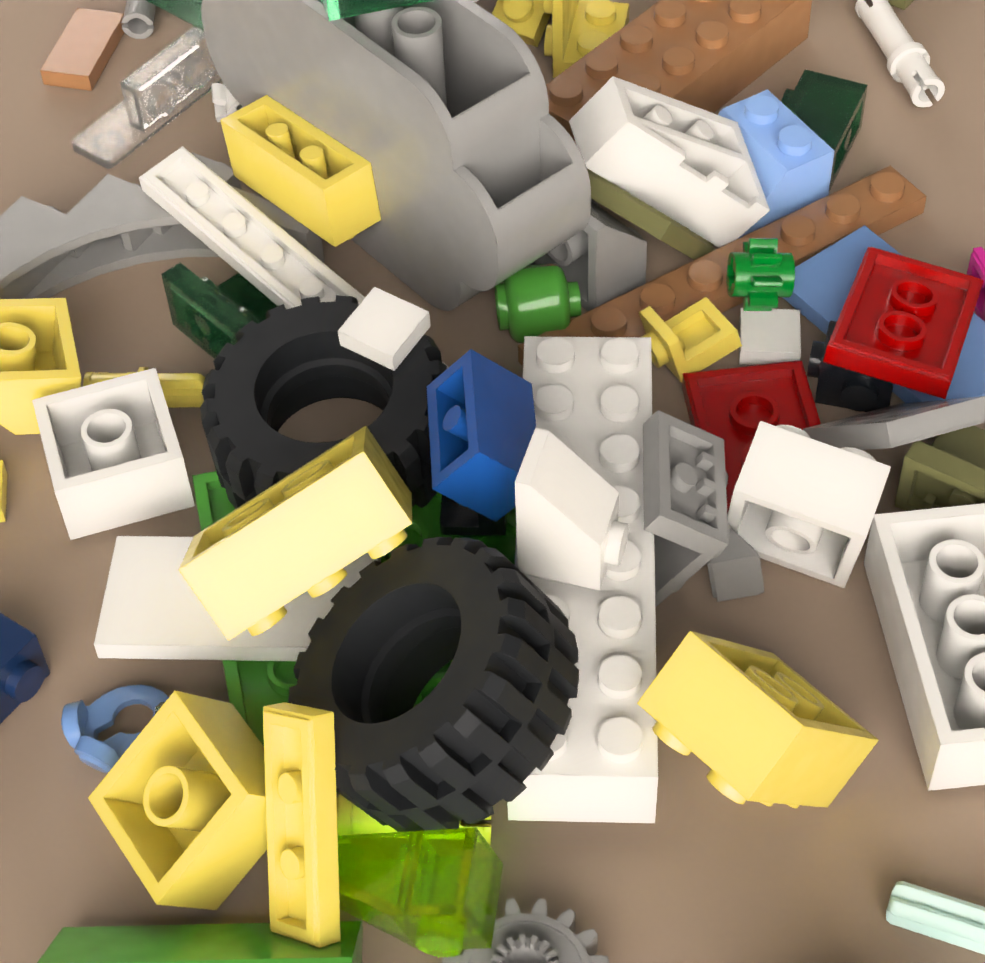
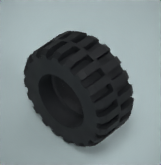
[200,295,447,518]
[288,537,579,835]

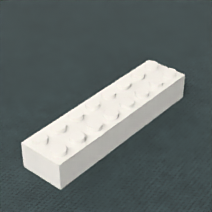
[507,336,658,823]

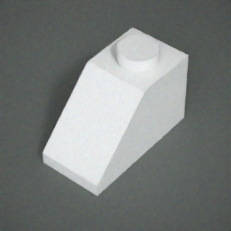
[515,428,629,591]

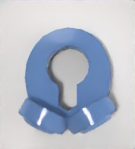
[61,685,169,773]

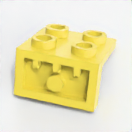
[543,0,629,78]

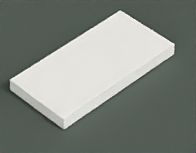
[94,536,381,661]

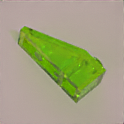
[338,827,504,957]

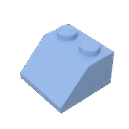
[718,89,834,239]

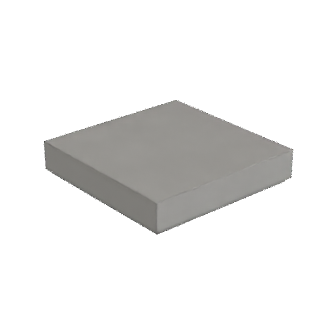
[803,396,985,450]

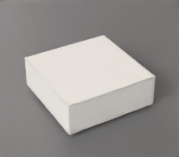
[338,287,431,371]
[739,308,801,366]

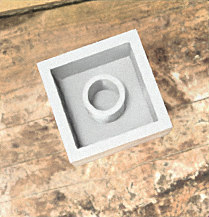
[32,368,195,540]
[727,421,891,588]

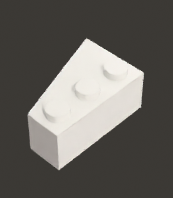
[569,76,770,248]

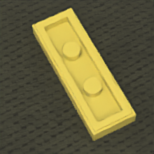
[263,702,341,948]

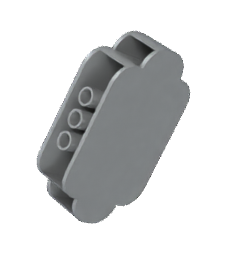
[201,0,591,311]

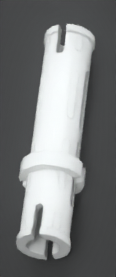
[855,0,945,108]

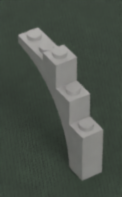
[0,152,325,299]

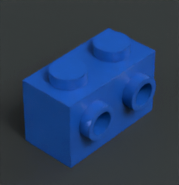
[426,349,536,522]

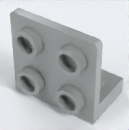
[643,410,731,607]

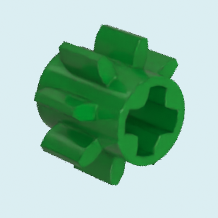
[726,238,795,311]

